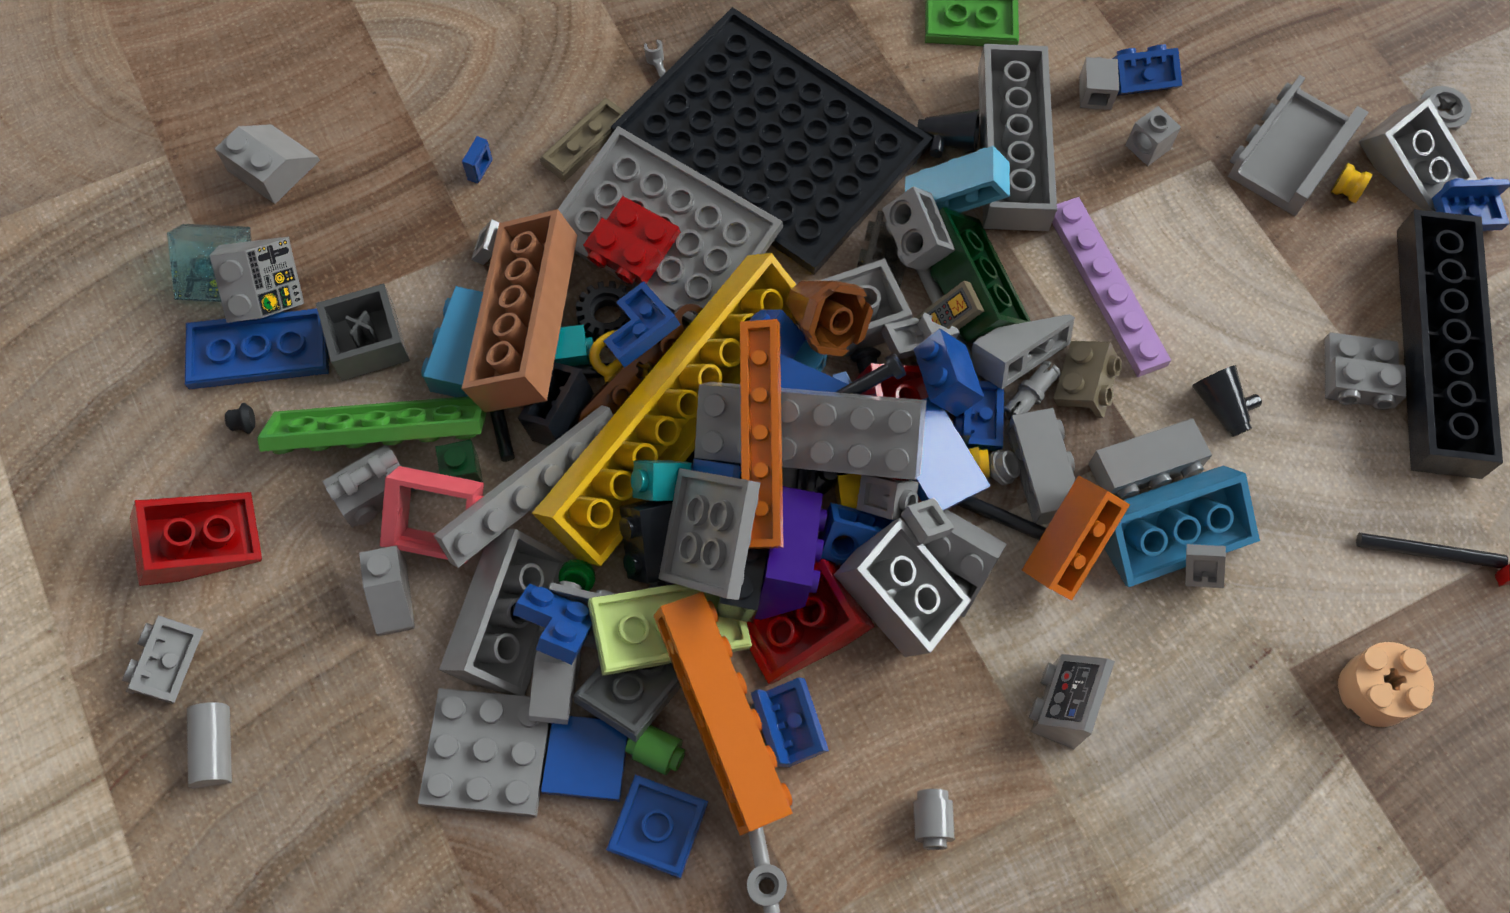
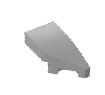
[881,312,960,360]

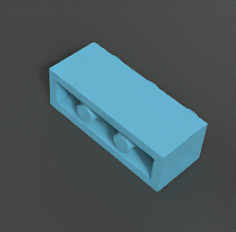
[905,146,1010,216]

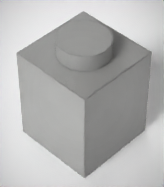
[1079,57,1119,110]

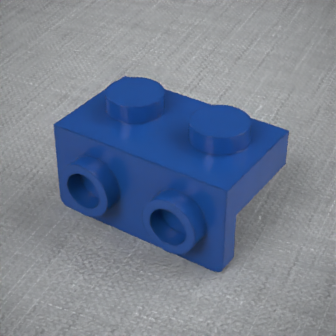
[1432,177,1510,231]
[953,381,1004,451]
[751,677,829,767]

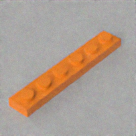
[740,319,784,549]

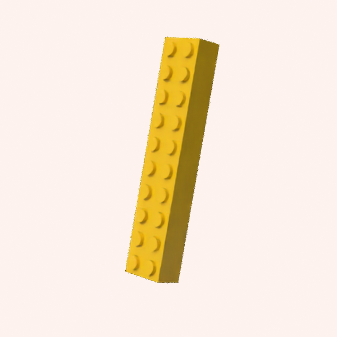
[532,253,796,566]

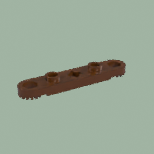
[576,304,703,424]

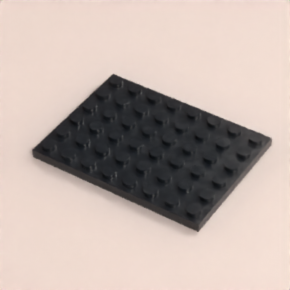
[611,7,933,275]

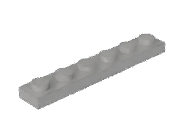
[434,405,613,568]

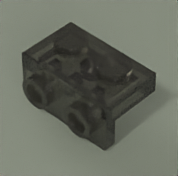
[857,211,906,289]

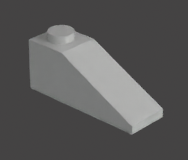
[972,314,1075,389]

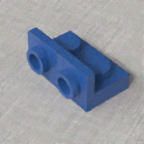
[1112,44,1183,96]

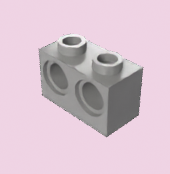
[882,186,955,271]

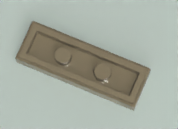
[540,98,625,182]

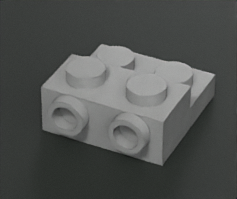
[1325,332,1406,410]

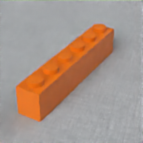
[654,592,793,836]

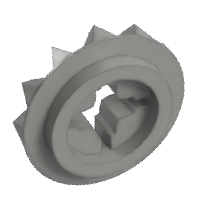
[1420,86,1472,131]

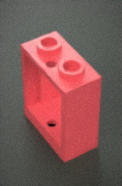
[380,466,484,564]

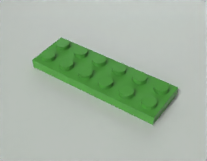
[257,396,487,454]

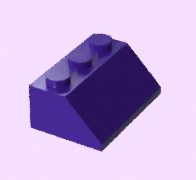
[755,486,827,620]

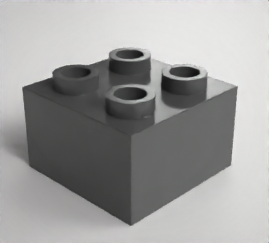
[316,283,410,381]

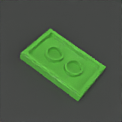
[925,0,1019,46]

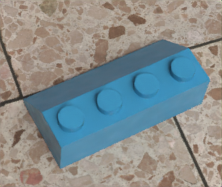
[1104,466,1260,587]

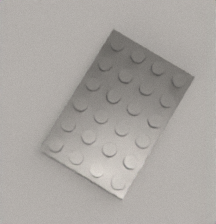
[558,126,783,323]

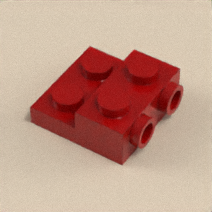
[583,196,681,284]

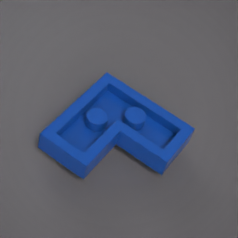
[604,281,681,368]
[513,583,593,665]

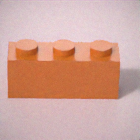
[1022,475,1130,601]

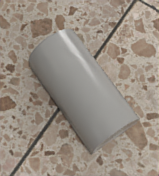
[187,702,232,789]

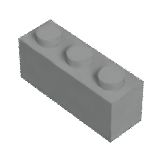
[1006,408,1075,525]
[1088,418,1212,500]

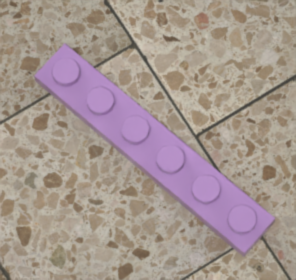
[1052,197,1171,377]

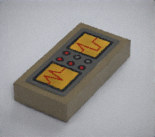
[915,281,984,330]

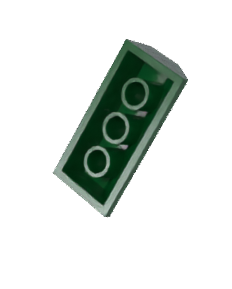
[920,207,1031,343]

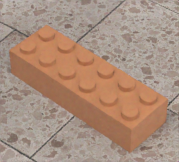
[462,209,578,413]

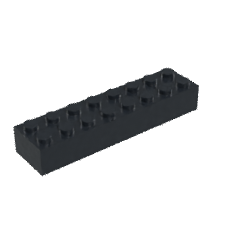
[1397,209,1503,479]

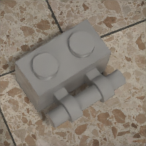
[322,445,415,528]

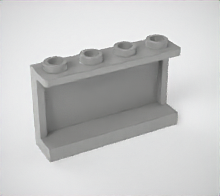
[1227,75,1369,216]

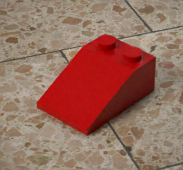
[130,492,262,586]
[747,559,875,684]

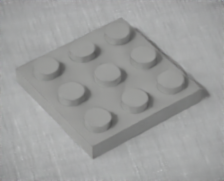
[658,468,761,600]
[418,688,551,817]

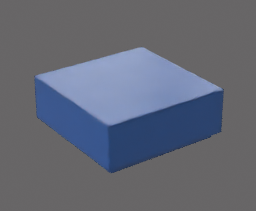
[462,136,493,184]

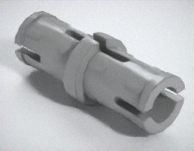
[1004,361,1061,420]

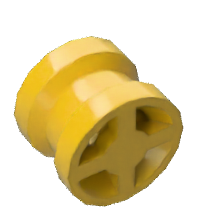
[1331,163,1373,203]

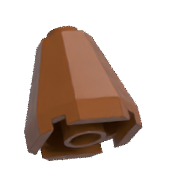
[786,281,873,357]

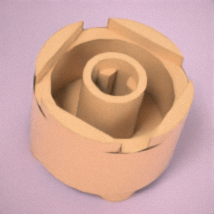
[1338,642,1434,727]

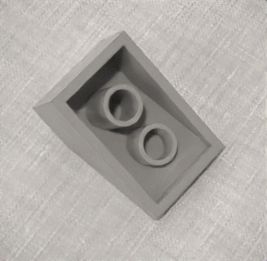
[1359,98,1478,212]

